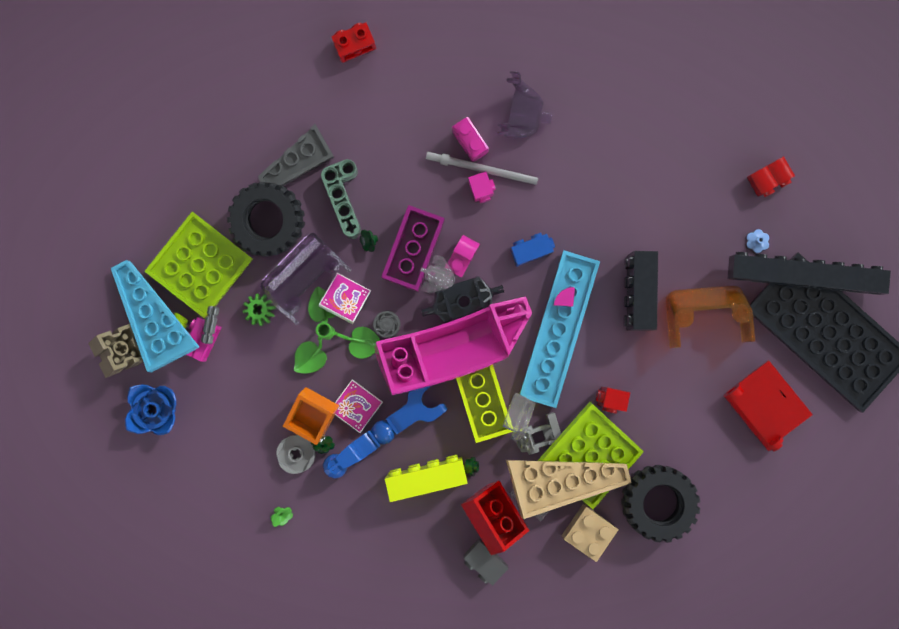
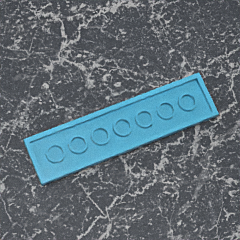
[519,250,600,408]

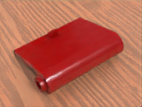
[724,360,813,452]

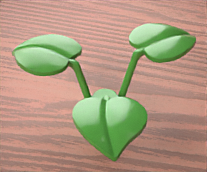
[294,287,381,374]

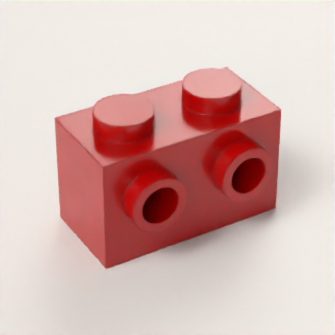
[331,22,376,63]
[596,387,631,414]

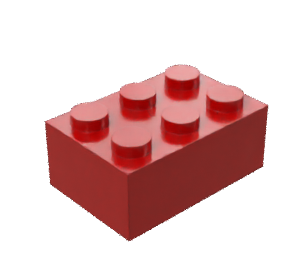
[461,480,530,555]

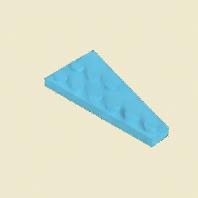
[111,260,200,372]

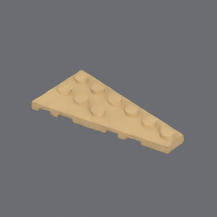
[506,460,631,519]

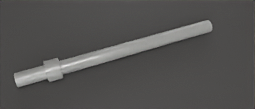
[426,152,538,185]

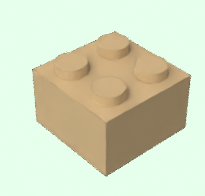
[561,504,619,562]

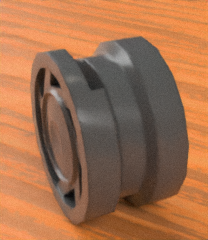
[373,311,401,338]

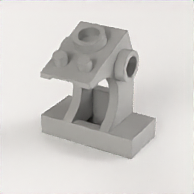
[516,412,561,455]

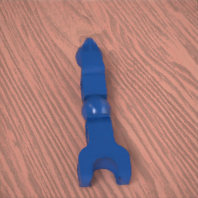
[323,386,448,479]

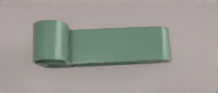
[321,159,361,239]

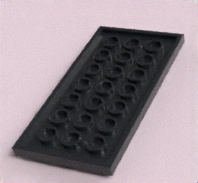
[746,252,899,413]

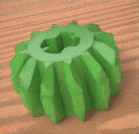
[242,293,276,326]

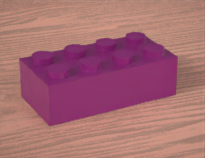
[381,205,445,292]

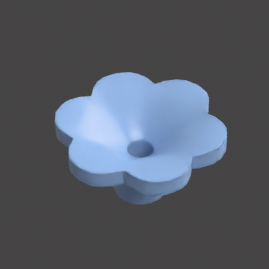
[746,229,769,253]

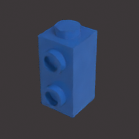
[510,233,555,267]

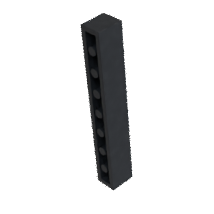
[727,252,891,295]

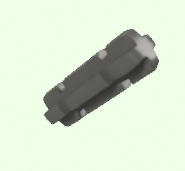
[201,306,219,344]

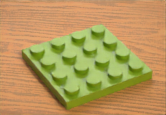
[145,212,253,319]
[538,402,644,509]

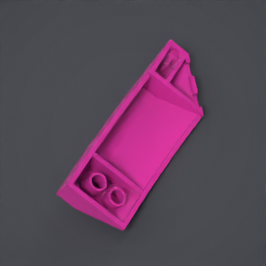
[375,296,532,395]

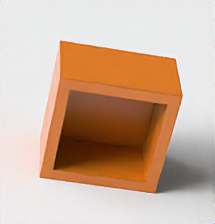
[283,387,340,445]

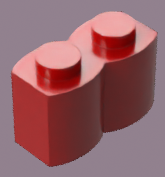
[747,156,795,197]

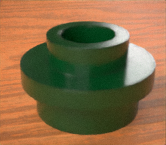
[465,457,479,477]

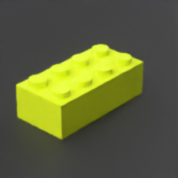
[456,365,514,443]
[385,455,468,502]

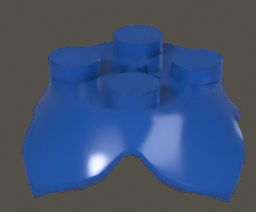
[125,384,177,435]

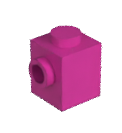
[468,172,496,203]

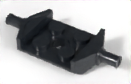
[421,276,504,323]

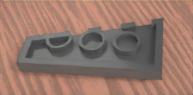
[258,124,334,186]

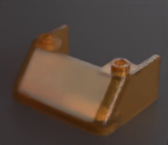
[666,286,755,348]

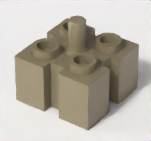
[88,324,143,378]

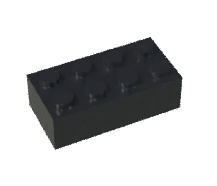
[623,251,658,331]

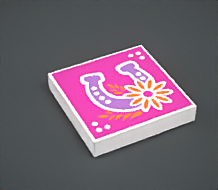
[319,273,371,324]
[335,379,383,433]

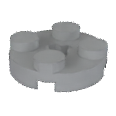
[276,435,316,474]

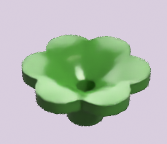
[270,507,293,527]

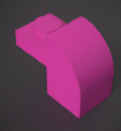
[445,235,480,278]

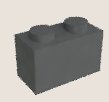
[464,538,509,586]

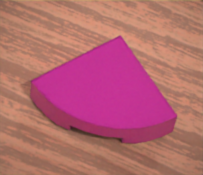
[553,287,575,307]

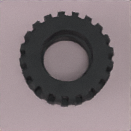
[227,182,305,256]
[621,465,700,543]

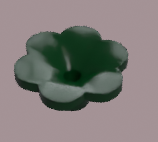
[359,229,378,252]
[311,436,335,454]

